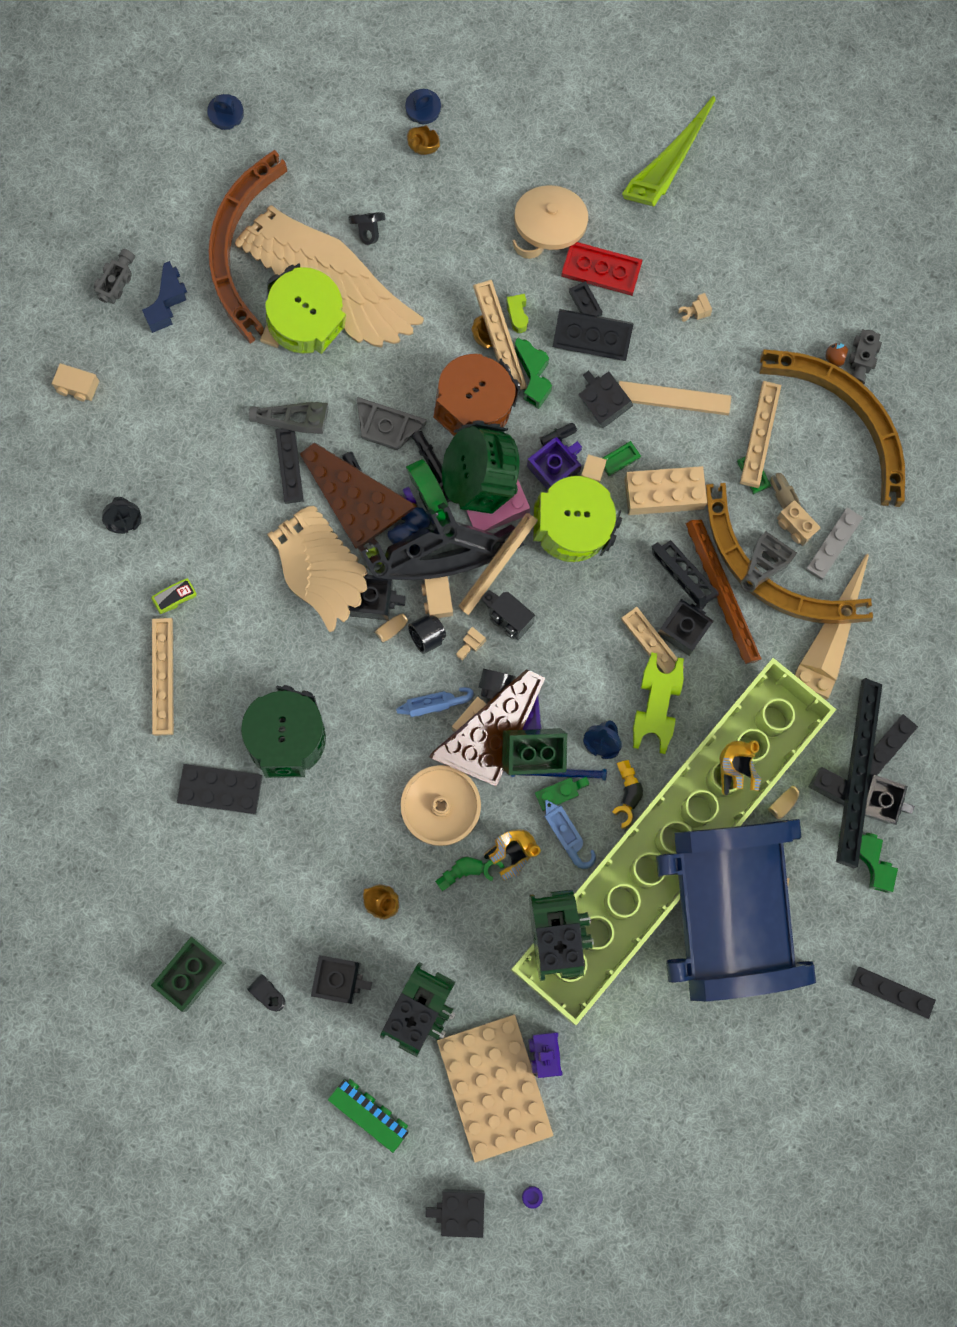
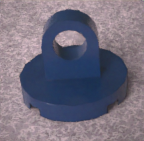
[405,89,441,125]
[207,94,244,130]
[583,720,622,759]

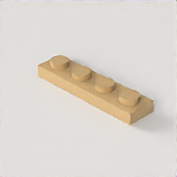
[621,607,685,674]

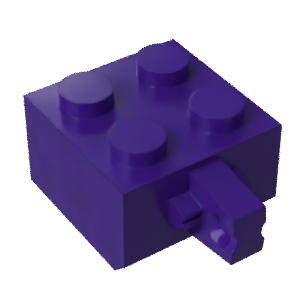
[527,437,582,490]
[528,1032,563,1078]

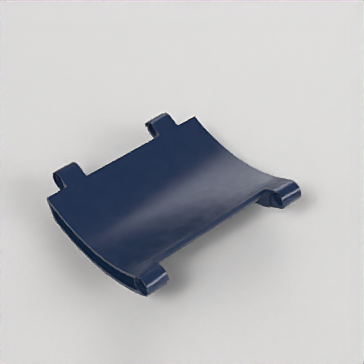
[656,819,816,1002]

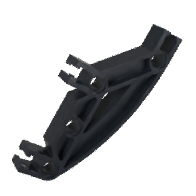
[357,502,524,580]

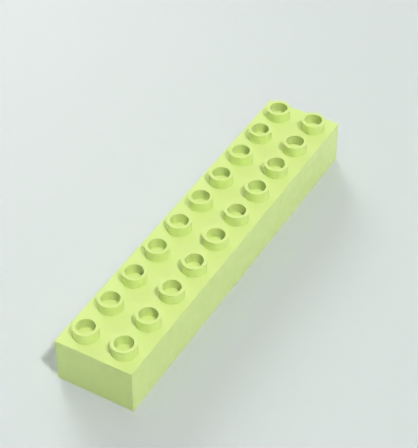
[511,658,837,1025]

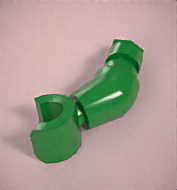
[435,856,505,892]

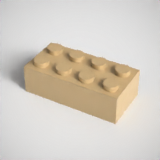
[625,466,707,515]

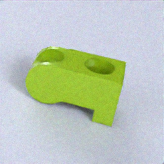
[506,294,528,333]

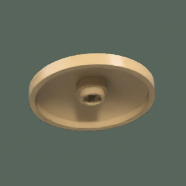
[514,185,588,250]
[401,765,481,846]

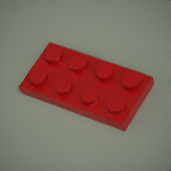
[561,242,643,296]

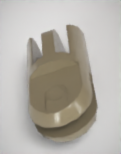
[770,473,801,510]

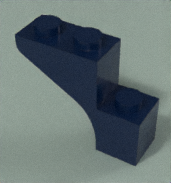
[142,261,188,333]

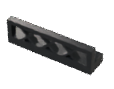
[652,540,719,608]

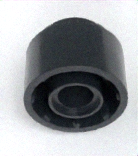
[408,615,446,654]
[478,668,516,699]

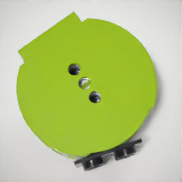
[265,263,346,354]
[533,476,622,562]

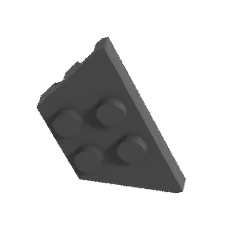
[357,397,427,451]

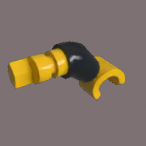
[612,760,643,829]

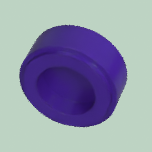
[402,486,417,504]
[522,1186,543,1209]

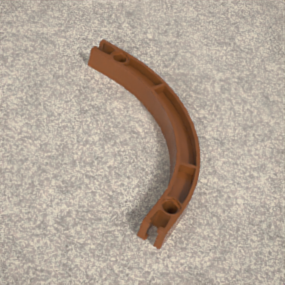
[209,150,287,344]

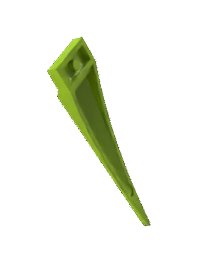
[622,96,716,207]

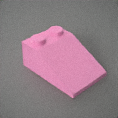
[466,480,530,531]

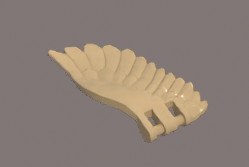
[267,506,368,632]

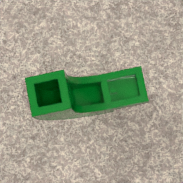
[406,459,448,522]

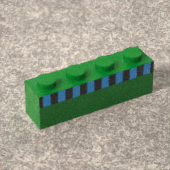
[328,1079,409,1153]

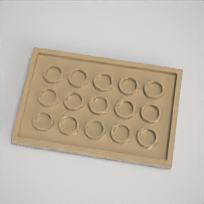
[437,1014,554,1163]

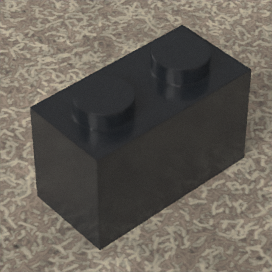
[808,767,847,806]

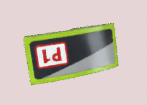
[151,578,197,614]

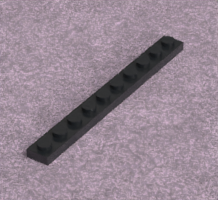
[836,678,882,869]

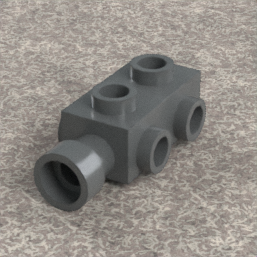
[94,249,135,304]
[848,329,882,384]

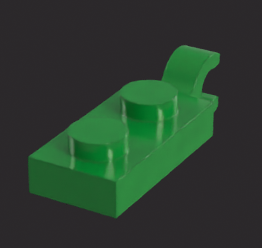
[535,777,589,811]

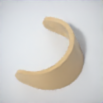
[512,240,544,259]
[374,613,408,642]
[768,786,799,819]

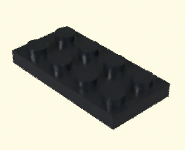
[552,309,634,361]
[177,764,263,815]

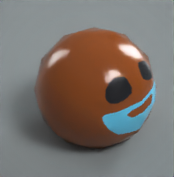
[825,343,848,367]

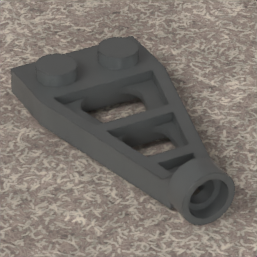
[249,402,329,434]
[740,531,797,592]

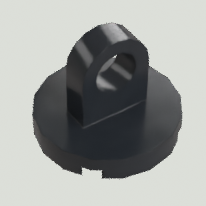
[349,212,386,245]
[102,497,142,534]

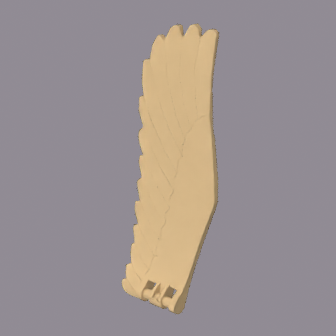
[235,205,424,347]

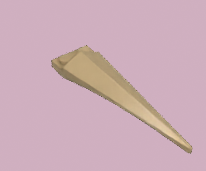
[795,554,869,700]

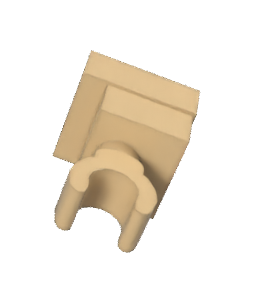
[678,293,712,322]
[456,627,486,661]

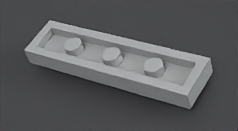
[806,508,863,580]

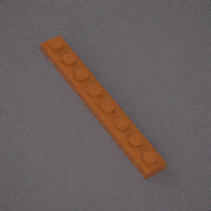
[685,519,761,664]

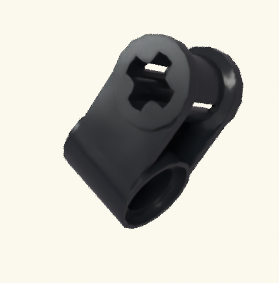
[247,974,285,1012]

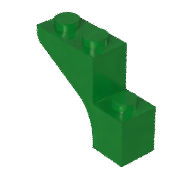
[515,337,552,409]
[839,832,898,893]

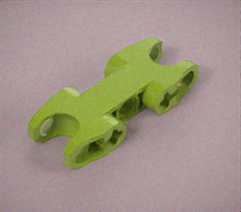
[632,652,684,754]

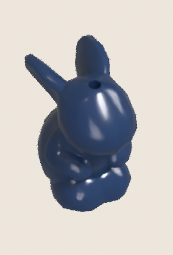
[387,507,431,552]

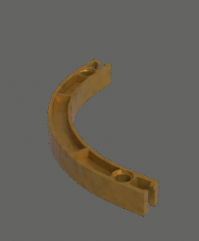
[759,349,905,507]
[706,483,873,624]

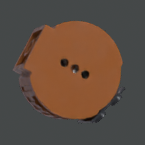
[433,354,520,436]

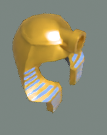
[719,741,762,795]
[484,829,541,881]

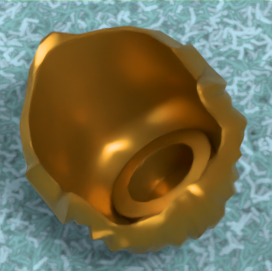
[407,125,440,155]
[471,315,493,349]
[363,884,399,920]

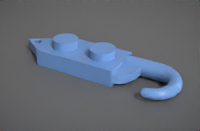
[396,687,474,717]
[544,800,596,869]

